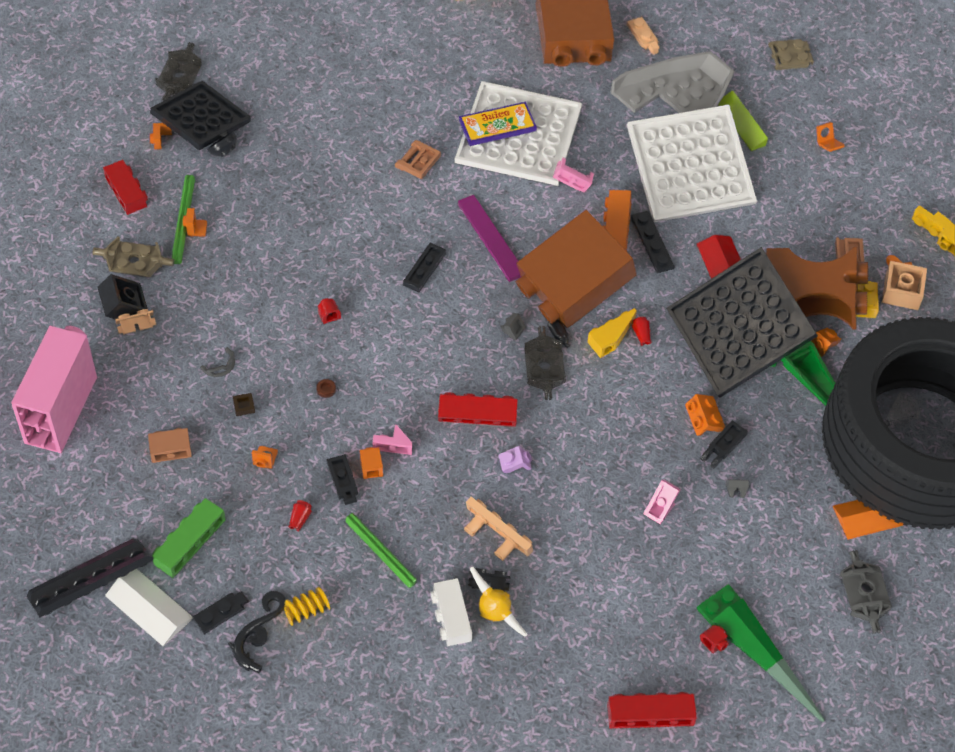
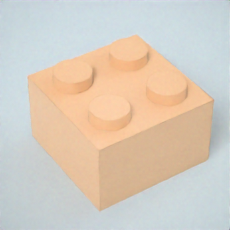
[881,261,927,310]

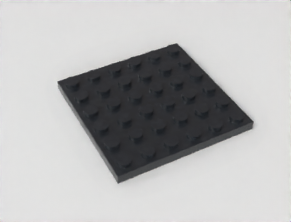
[666,247,818,398]

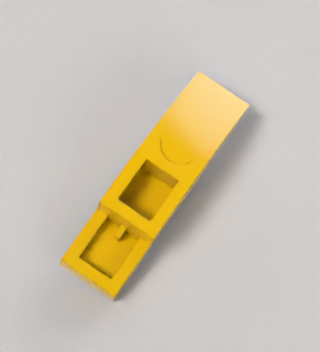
[912,205,955,257]

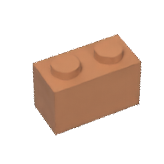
[148,428,192,463]

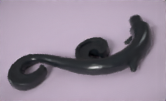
[228,591,286,674]

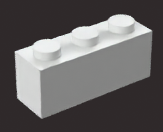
[430,578,472,646]

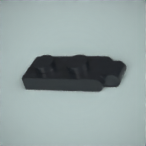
[326,454,358,505]
[193,591,249,634]

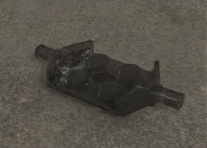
[155,42,202,101]
[524,326,566,400]

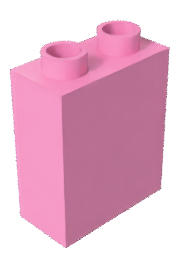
[11,326,97,453]

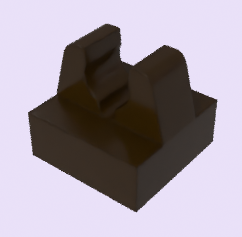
[232,393,255,416]

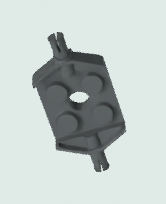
[839,550,892,634]

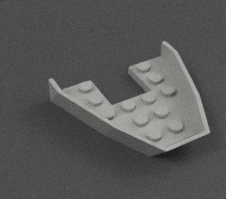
[611,51,734,113]

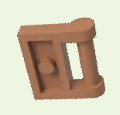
[395,140,441,180]

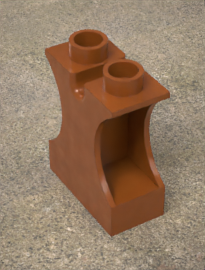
[766,247,868,330]

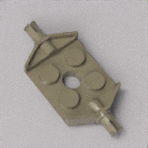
[92,237,174,277]

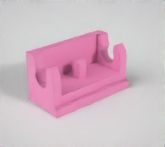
[553,157,594,192]

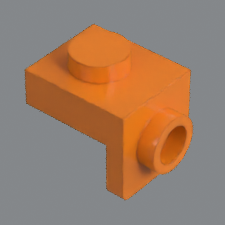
[150,123,172,150]
[183,208,207,237]
[811,327,841,357]

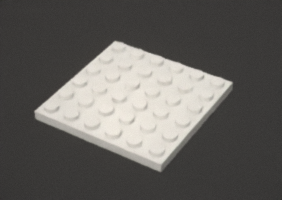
[455,81,582,186]
[627,105,757,222]

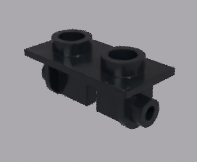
[468,568,511,592]

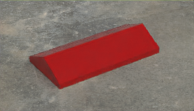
[697,235,741,279]

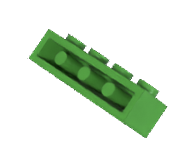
[152,498,226,578]

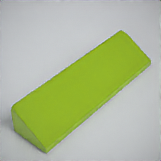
[718,91,768,151]

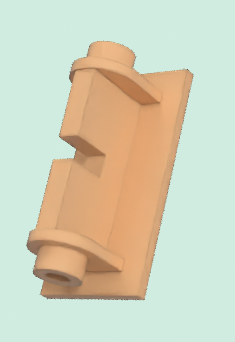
[115,309,156,335]

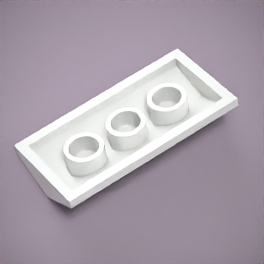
[105,569,193,646]

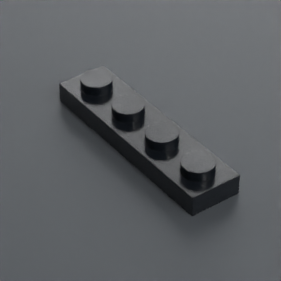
[631,211,674,273]

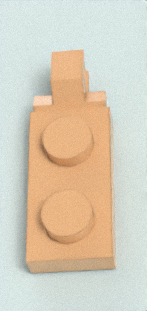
[627,17,660,55]

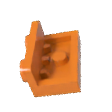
[685,394,725,436]

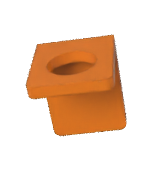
[816,122,844,152]
[252,446,278,469]

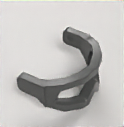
[200,347,235,377]

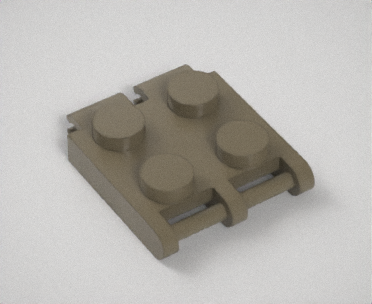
[768,39,814,70]

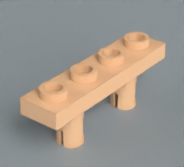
[464,497,533,561]

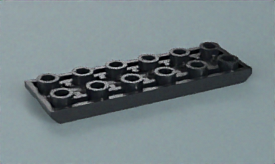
[27,538,153,618]

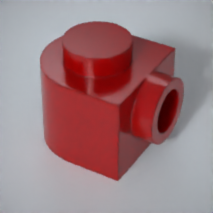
[318,298,341,324]
[700,625,729,654]

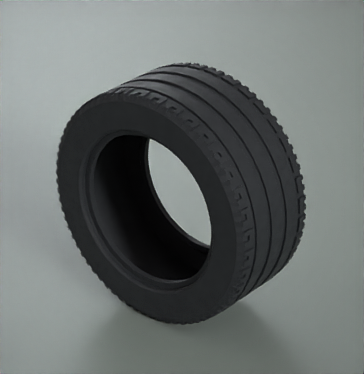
[822,317,955,530]

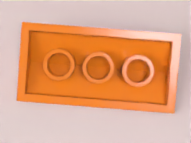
[833,500,903,540]

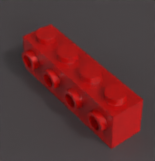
[438,392,518,427]
[607,692,697,729]

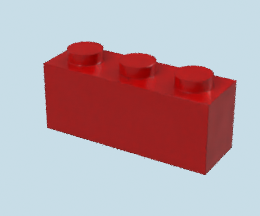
[103,160,148,215]

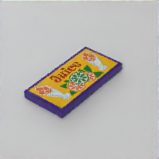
[459,102,537,146]

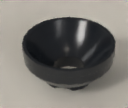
[207,131,237,157]

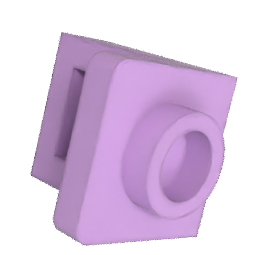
[499,446,532,473]

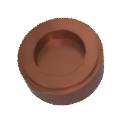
[316,379,336,398]

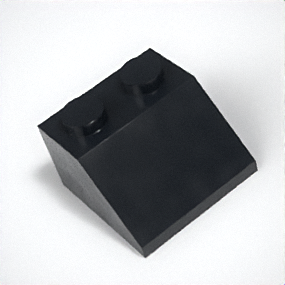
[98,274,148,319]

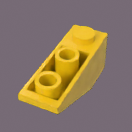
[587,308,637,358]

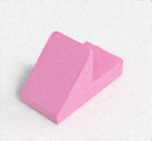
[373,425,412,455]
[644,479,681,524]

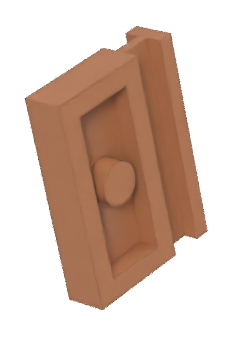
[835,237,864,262]

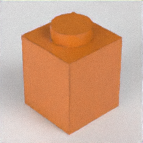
[360,447,383,479]

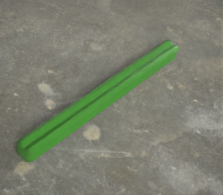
[171,174,195,264]

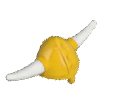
[470,567,527,637]

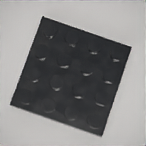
[150,80,251,151]

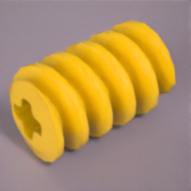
[284,587,330,626]

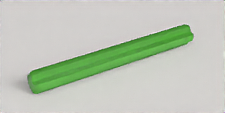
[345,513,417,588]

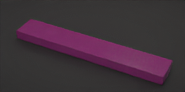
[458,194,521,282]

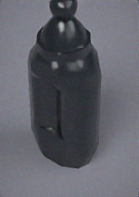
[547,319,570,348]

